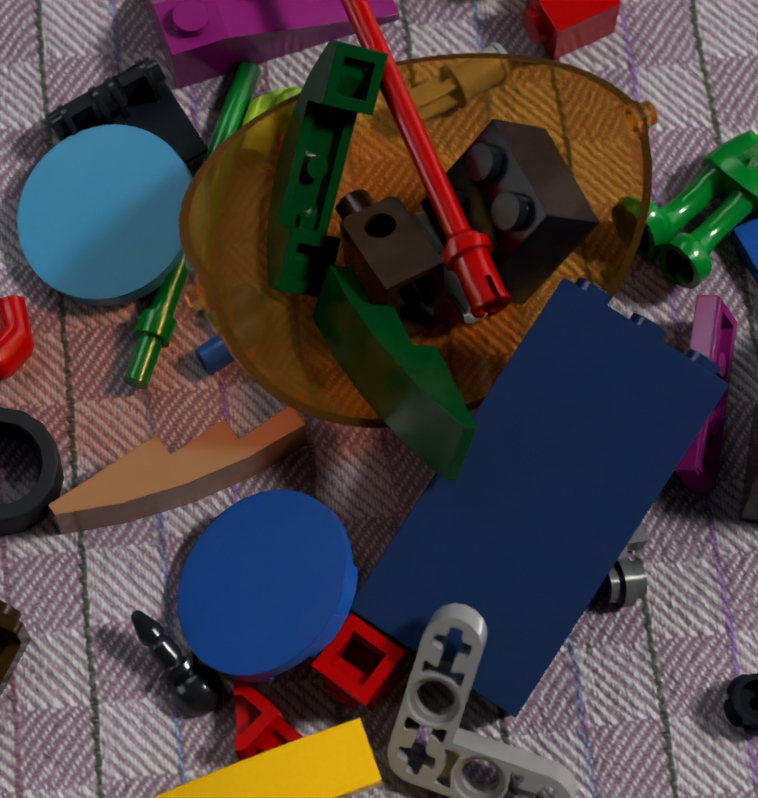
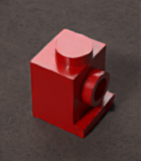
[311,613,405,712]

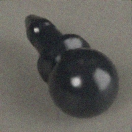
[131,610,223,717]

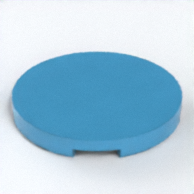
[17,124,200,306]

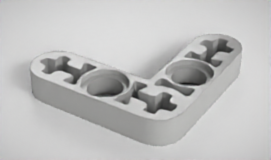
[387,603,577,798]

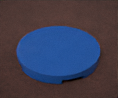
[177,489,358,683]

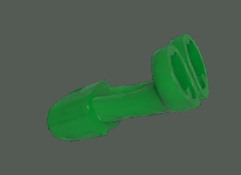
[617,130,758,289]

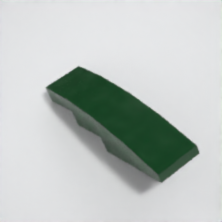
[312,265,477,480]

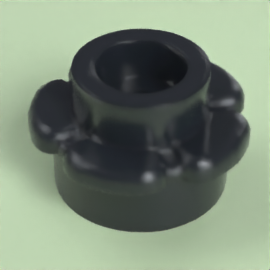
[723,673,758,737]

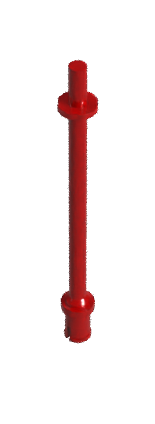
[340,0,512,318]

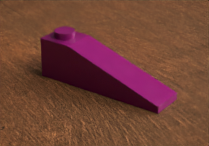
[143,0,399,89]

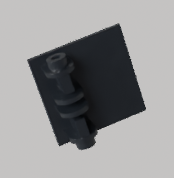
[45,57,209,164]

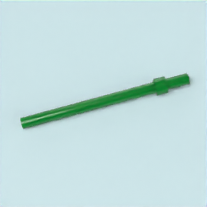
[123,61,261,389]

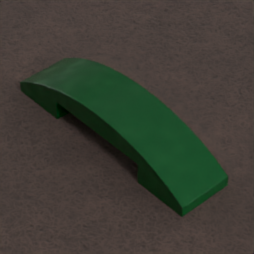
[267,40,388,297]

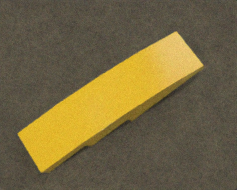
[153,718,382,798]

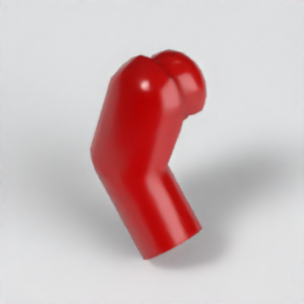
[0,295,34,380]

